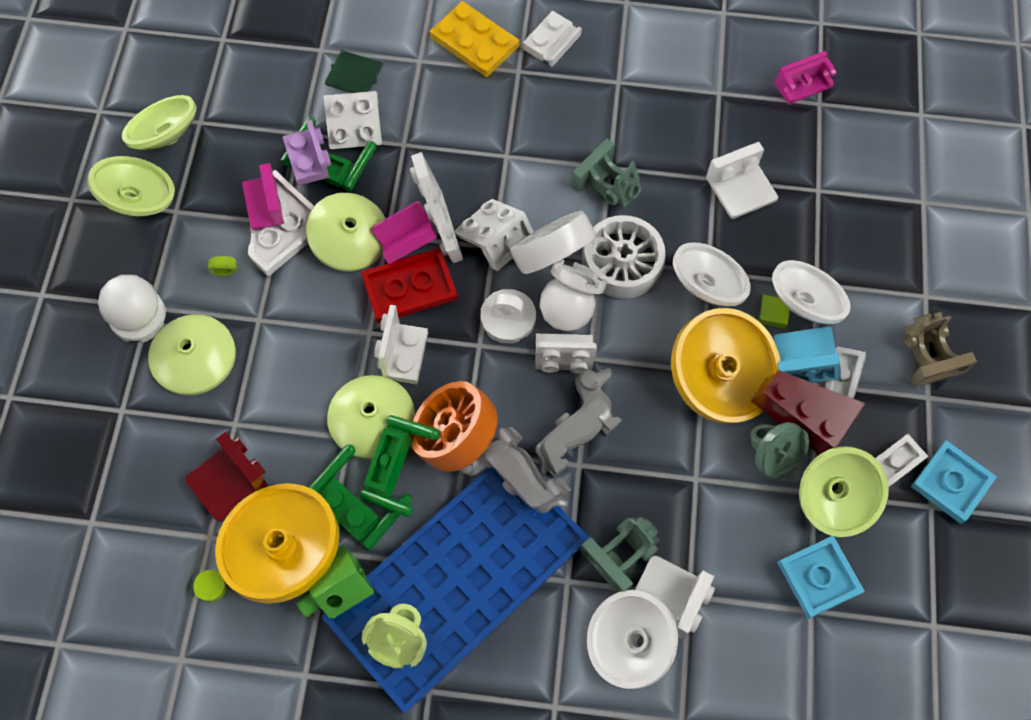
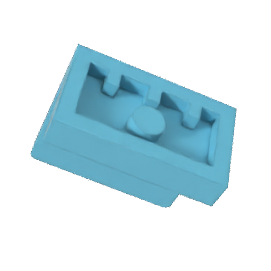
[774,327,841,383]

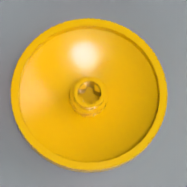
[671,308,781,424]
[215,483,339,604]

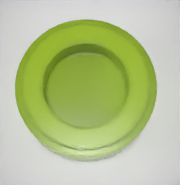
[208,256,237,276]
[193,570,227,603]

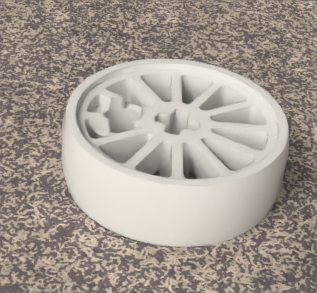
[510,211,595,274]
[582,215,666,299]

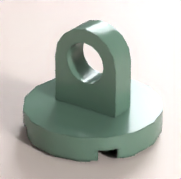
[750,422,809,479]

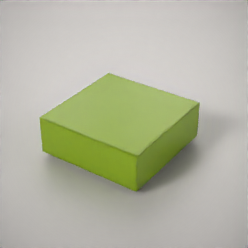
[758,295,790,329]

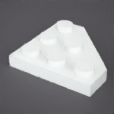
[410,152,463,264]
[248,170,314,276]

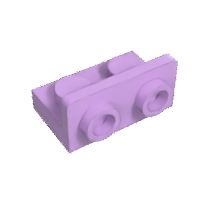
[282,120,331,186]

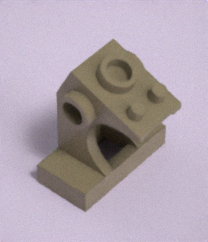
[903,312,978,388]

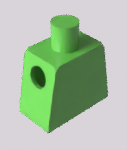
[296,543,375,618]

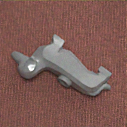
[535,368,622,478]
[460,427,571,514]

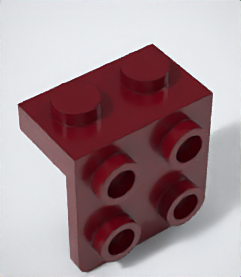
[185,432,268,522]

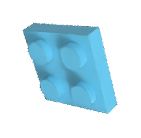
[910,440,997,524]
[777,536,865,619]

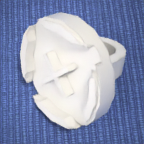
[480,289,536,343]

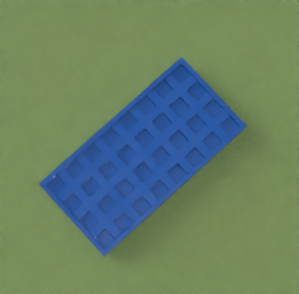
[322,467,590,715]

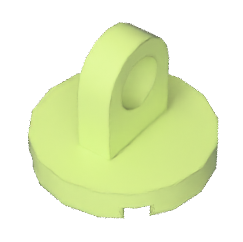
[362,604,427,669]

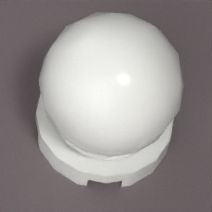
[540,259,607,331]
[98,274,167,342]

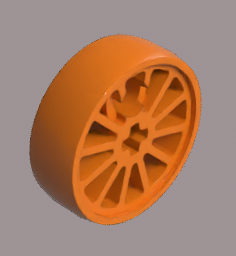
[410,381,498,472]

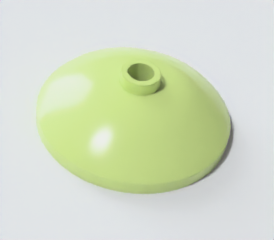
[122,95,197,150]
[88,156,175,217]
[306,193,386,272]
[148,315,236,395]
[327,375,415,459]
[799,446,889,537]

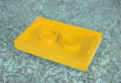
[429,1,519,78]

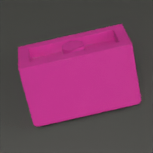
[242,163,285,230]
[372,201,437,264]

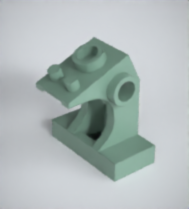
[571,138,642,207]
[580,517,660,593]

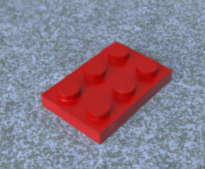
[361,248,458,324]

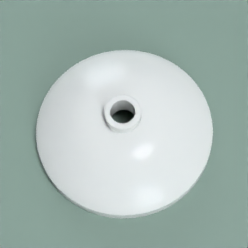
[673,243,751,307]
[772,260,851,324]
[587,590,678,689]

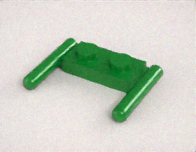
[280,117,377,192]
[360,415,440,517]
[309,444,413,550]

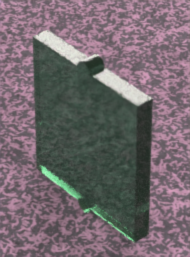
[325,50,383,93]

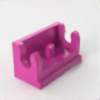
[775,51,836,105]

